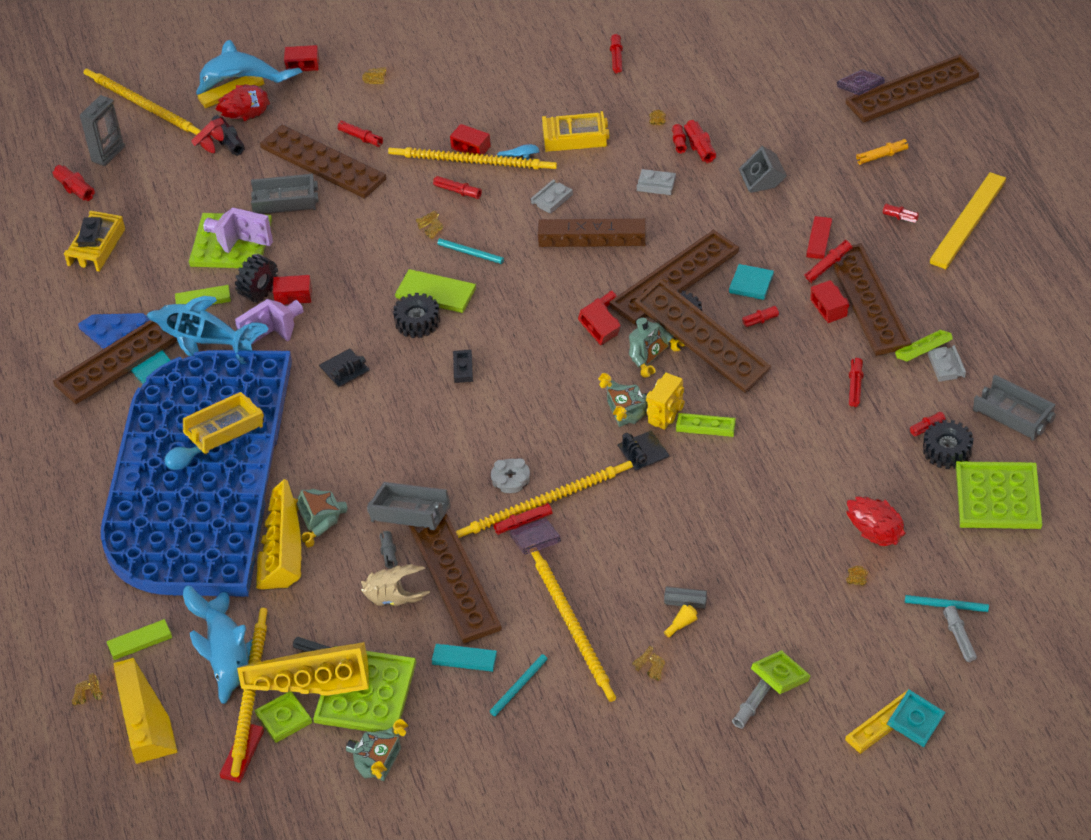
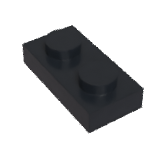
[77,217,102,247]
[453,349,473,383]

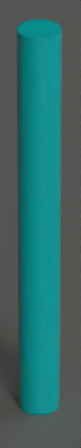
[437,238,504,264]
[905,595,989,612]
[489,654,548,716]

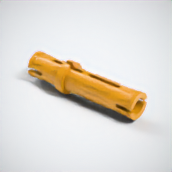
[856,139,908,165]

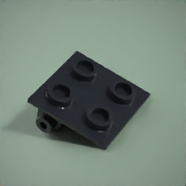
[319,348,370,387]
[617,430,670,471]

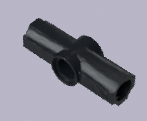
[210,115,245,156]

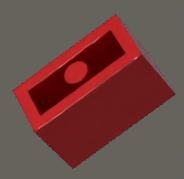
[284,45,319,71]
[450,124,491,156]
[273,275,312,305]
[810,280,849,323]
[578,299,621,345]

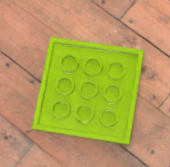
[189,213,272,268]
[956,461,1042,529]
[313,646,416,732]

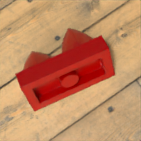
[191,118,224,154]

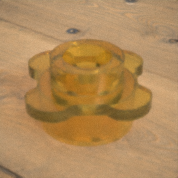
[649,110,666,125]
[846,566,868,586]

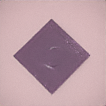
[837,69,885,95]
[509,518,561,555]

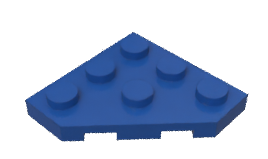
[78,313,150,349]

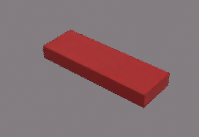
[806,216,832,259]
[220,724,264,783]

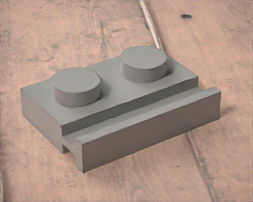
[637,169,676,195]
[531,179,573,214]
[928,345,966,382]

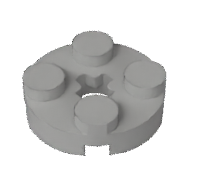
[491,458,530,493]

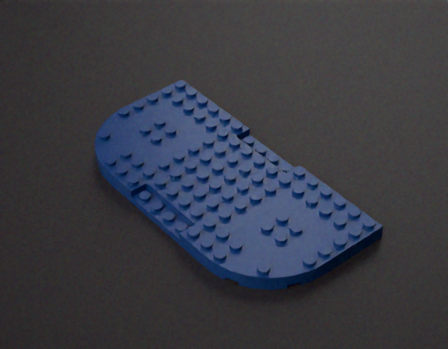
[101,350,292,597]

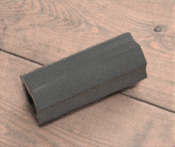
[664,586,707,608]

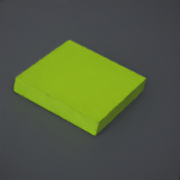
[751,650,810,694]
[254,691,312,743]

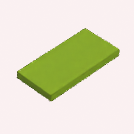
[395,269,476,313]

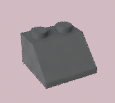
[739,146,787,193]

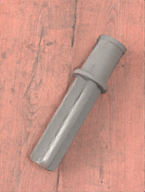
[943,606,977,662]
[732,679,771,729]

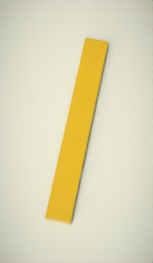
[930,172,1006,269]

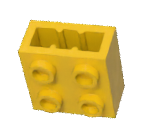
[646,373,685,430]

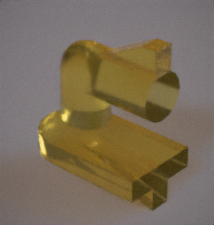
[362,67,386,84]
[416,211,443,239]
[632,646,665,681]
[72,673,103,706]

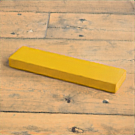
[197,76,265,109]
[845,690,908,754]

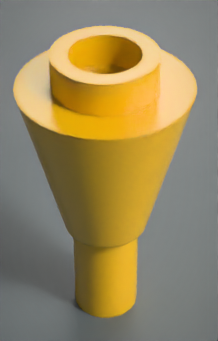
[664,605,698,638]

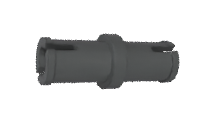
[379,531,398,569]

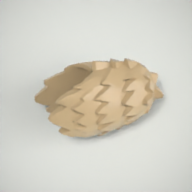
[361,564,430,606]

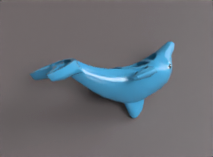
[196,40,303,95]
[147,296,269,364]
[183,586,253,704]

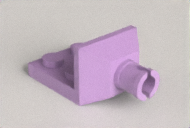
[204,208,273,253]
[235,299,304,344]

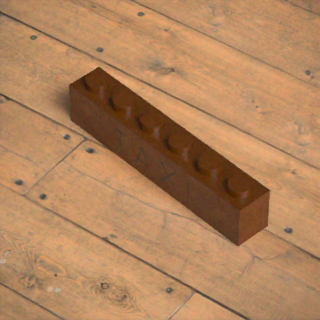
[538,218,646,247]

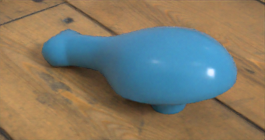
[497,144,540,160]
[165,446,202,470]

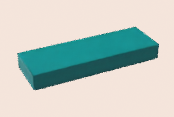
[432,644,497,672]

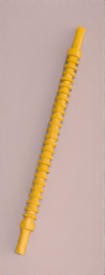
[83,68,201,135]
[388,147,557,170]
[455,460,633,538]
[529,546,616,702]
[231,608,268,777]

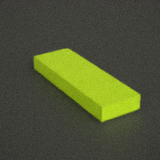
[175,285,231,305]
[895,329,953,361]
[676,413,736,437]
[106,619,172,660]

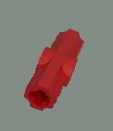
[684,120,716,163]
[52,164,95,202]

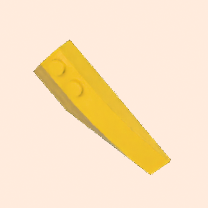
[256,479,302,590]
[237,642,369,696]
[113,658,178,764]

